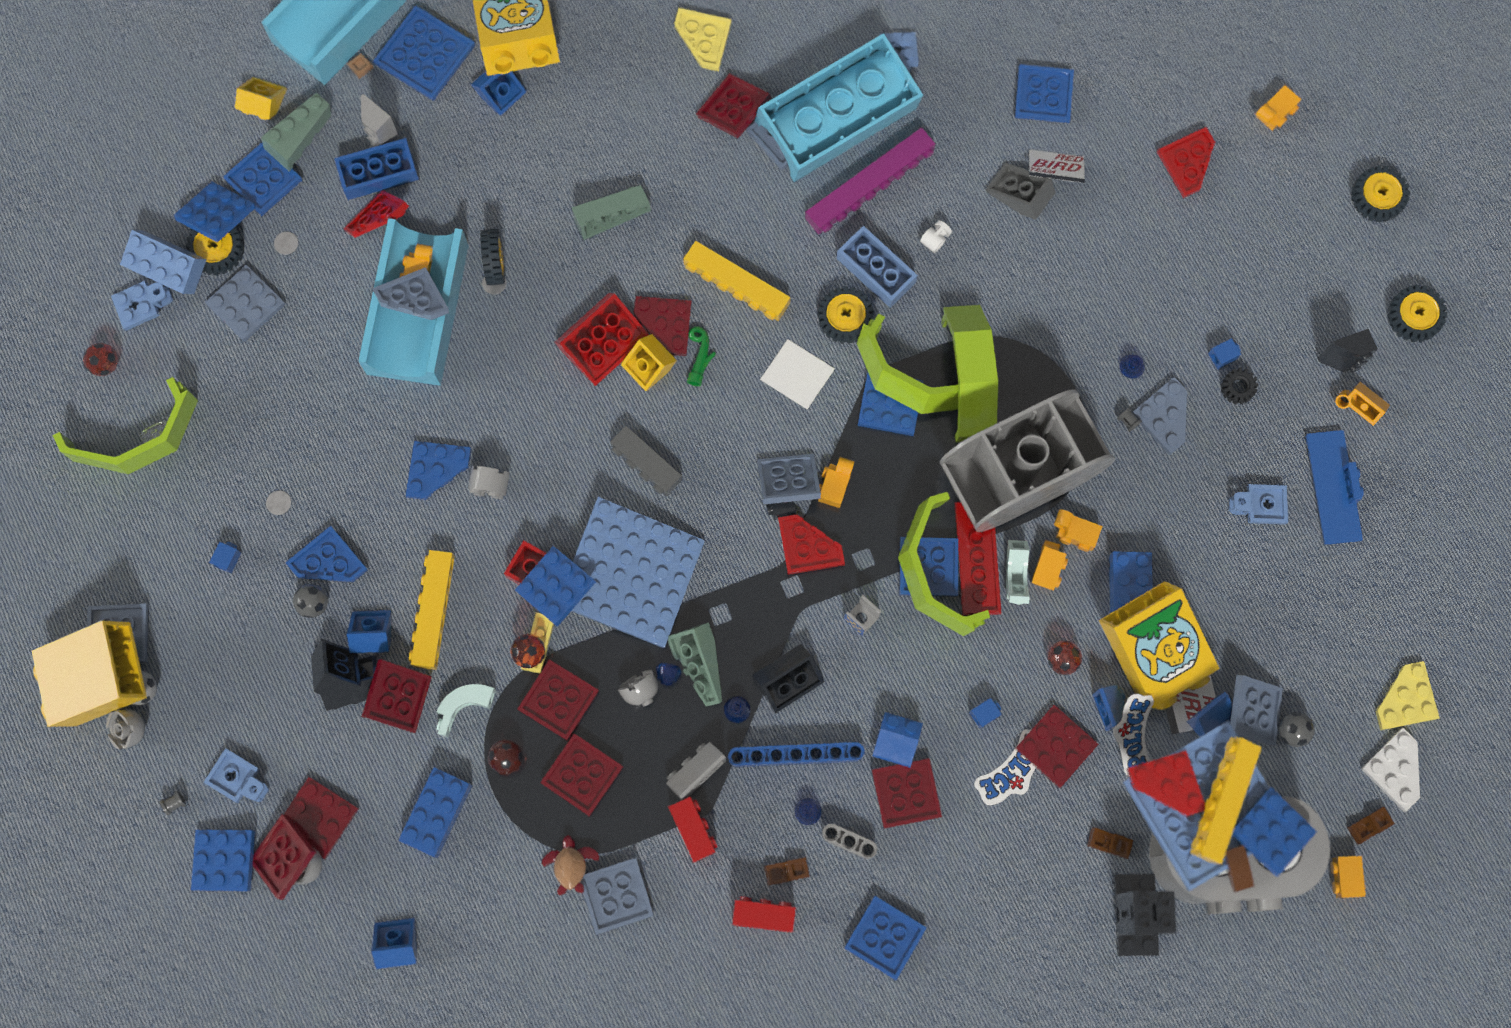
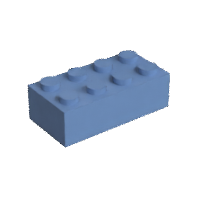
[836,226,918,308]
[120,230,207,294]

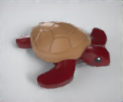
[542,835,600,896]

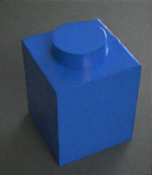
[1208,338,1241,370]
[209,541,241,574]
[969,698,1002,729]

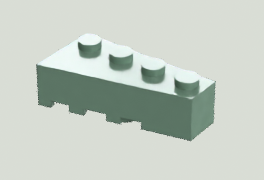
[261,93,331,172]
[572,185,651,240]

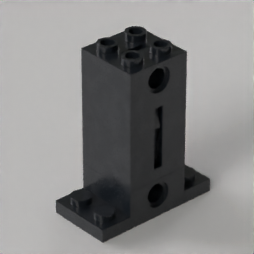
[1114,874,1177,956]

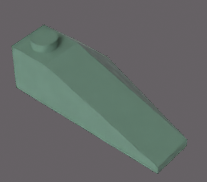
[668,623,722,706]

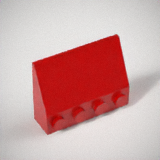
[554,293,649,386]

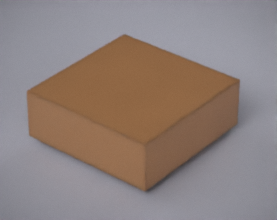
[347,53,373,79]

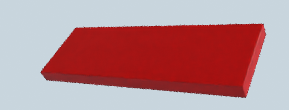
[954,502,1001,616]

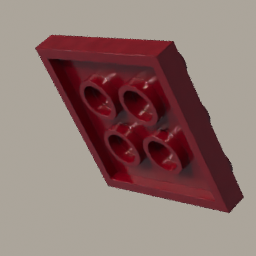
[696,73,772,138]
[361,659,432,733]
[518,660,599,741]
[1015,705,1099,789]
[540,733,623,817]
[871,758,942,829]
[284,777,359,860]
[253,814,316,900]

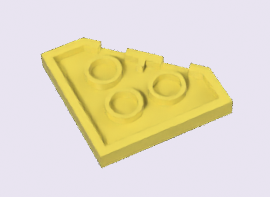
[674,8,732,71]
[1375,661,1440,730]

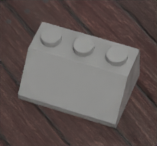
[361,94,400,147]
[666,742,726,800]

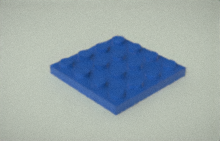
[373,5,475,101]

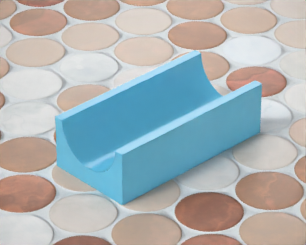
[262,0,407,85]
[755,33,923,182]
[358,218,469,386]

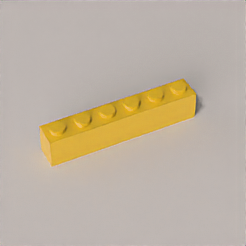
[683,241,791,321]
[409,550,455,670]
[1190,737,1262,864]

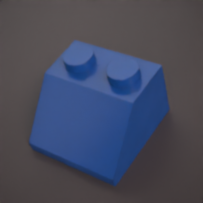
[471,71,527,116]
[347,610,392,654]
[1092,685,1125,731]
[1186,692,1232,737]
[872,712,923,768]
[371,918,417,969]

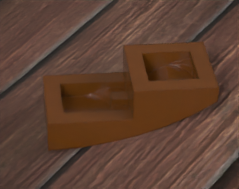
[1347,807,1395,845]
[1087,827,1134,859]
[1224,845,1255,893]
[764,857,810,886]

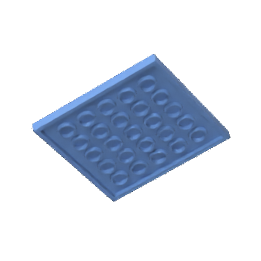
[572,497,705,648]
[1123,721,1269,891]

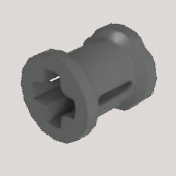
[1117,407,1142,433]
[159,790,186,816]

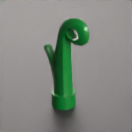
[687,326,716,387]

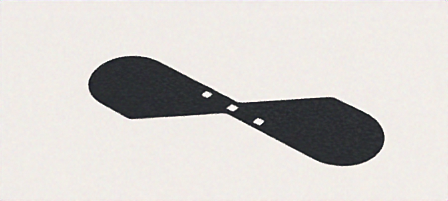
[484,336,1084,854]

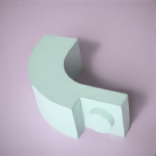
[1006,540,1030,605]
[437,684,496,738]

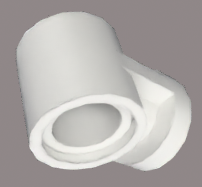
[920,220,952,253]

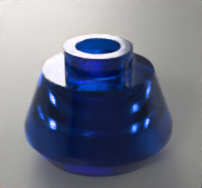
[1119,354,1145,379]
[656,663,682,686]
[724,696,750,723]
[794,798,821,825]

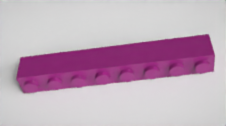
[805,127,935,235]

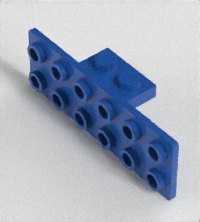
[1306,430,1364,545]

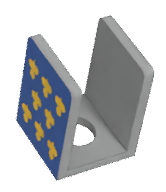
[844,595,881,636]

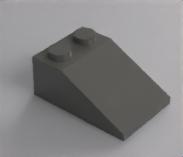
[986,163,1056,220]

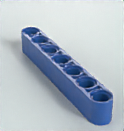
[728,742,865,767]

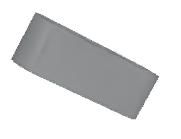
[822,824,877,859]

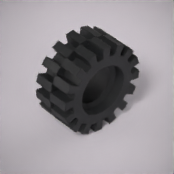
[1221,368,1258,405]

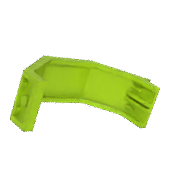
[941,305,998,442]
[857,314,958,414]
[53,377,198,474]
[898,492,990,636]

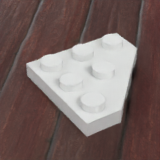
[1361,728,1420,812]

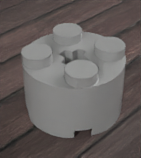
[468,466,510,500]

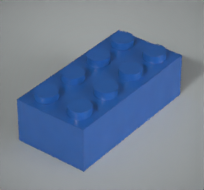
[334,138,419,200]
[1109,551,1153,613]
[398,768,472,858]

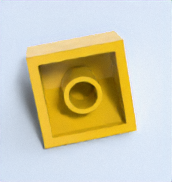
[235,77,287,120]
[621,334,677,391]

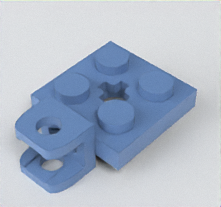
[879,32,919,74]
[111,281,173,331]
[1229,484,1288,524]
[203,748,269,803]

